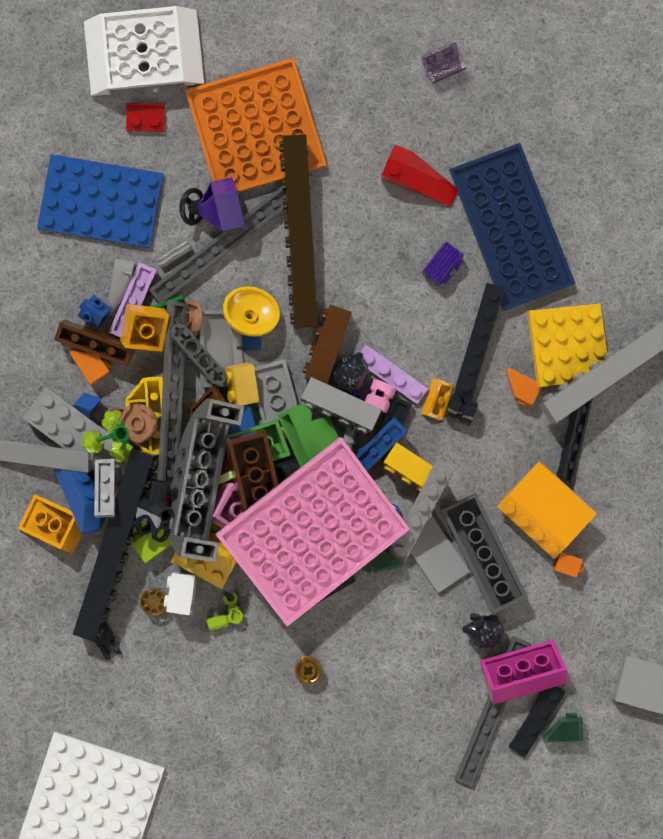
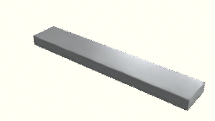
[0,440,91,473]

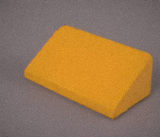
[421,378,454,421]

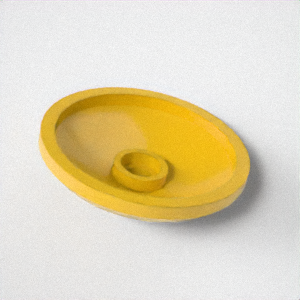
[223,286,280,336]

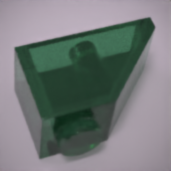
[361,551,404,574]
[542,712,583,742]

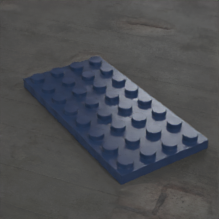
[449,143,576,311]

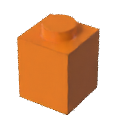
[552,552,584,578]

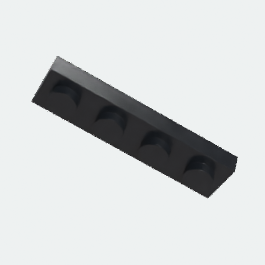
[508,686,566,758]

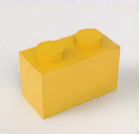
[225,363,259,406]

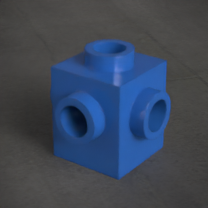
[78,295,112,330]

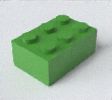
[225,419,290,470]

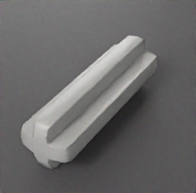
[157,241,192,268]

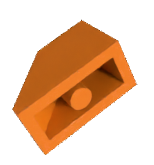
[69,350,111,385]
[505,367,541,407]

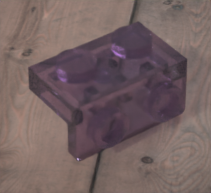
[421,42,467,84]

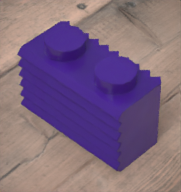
[422,241,464,287]

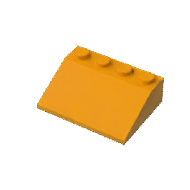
[497,461,597,559]

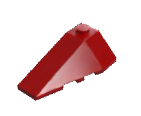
[381,145,457,207]

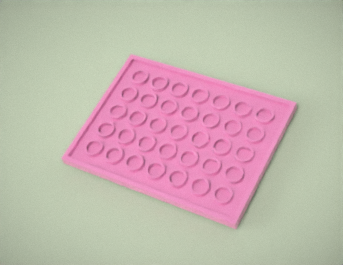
[216,437,410,626]

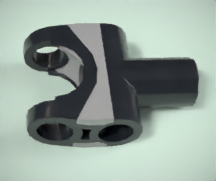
[135,479,174,543]

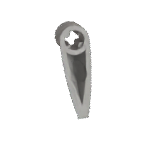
[108,258,135,312]

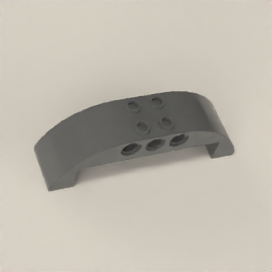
[169,398,244,562]

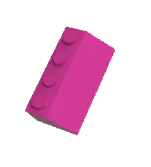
[480,640,567,705]

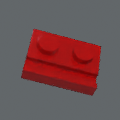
[126,103,165,132]

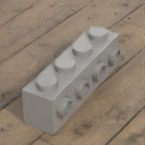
[301,377,382,434]

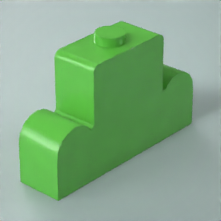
[277,404,339,467]

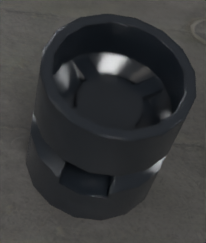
[444,393,479,426]

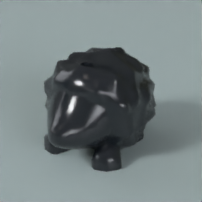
[332,352,369,393]
[462,613,504,649]

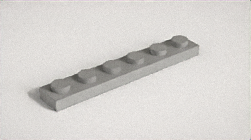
[388,459,456,563]

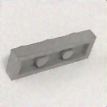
[94,459,116,518]

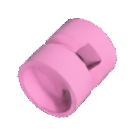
[365,379,397,413]

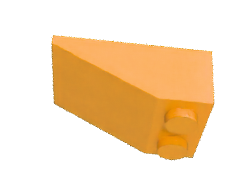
[18,494,83,554]

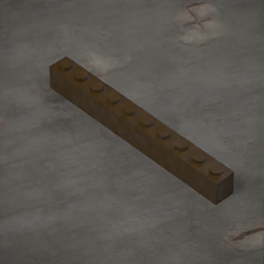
[279,134,318,329]

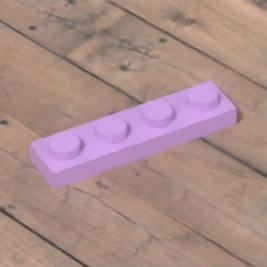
[109,262,157,338]
[361,345,428,404]

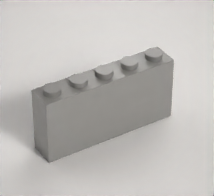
[612,652,663,714]

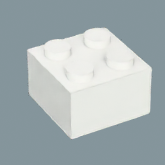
[164,572,198,615]

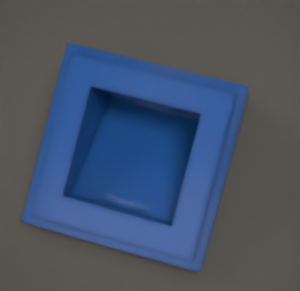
[242,335,262,351]
[73,393,102,417]

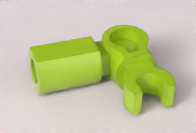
[206,593,244,631]

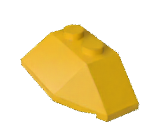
[125,376,163,455]

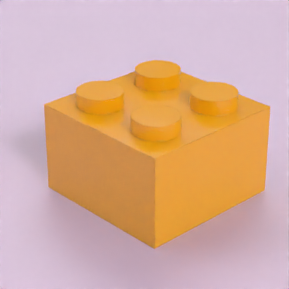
[120,304,169,352]

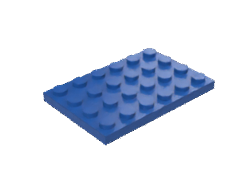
[37,154,163,248]

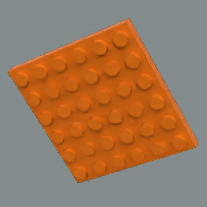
[185,58,327,193]

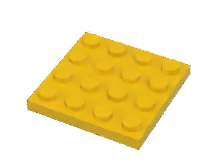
[527,303,607,388]

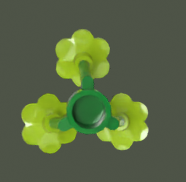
[81,410,134,463]

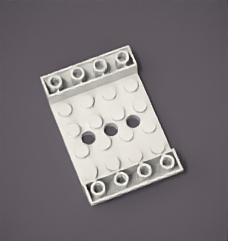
[84,6,204,96]

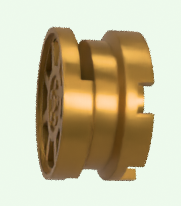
[140,588,167,616]
[295,656,322,685]

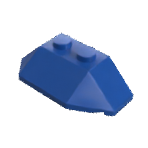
[54,468,106,534]

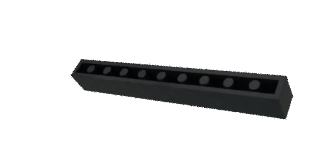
[72,448,158,642]

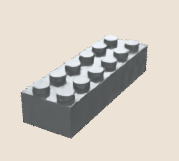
[440,493,528,615]

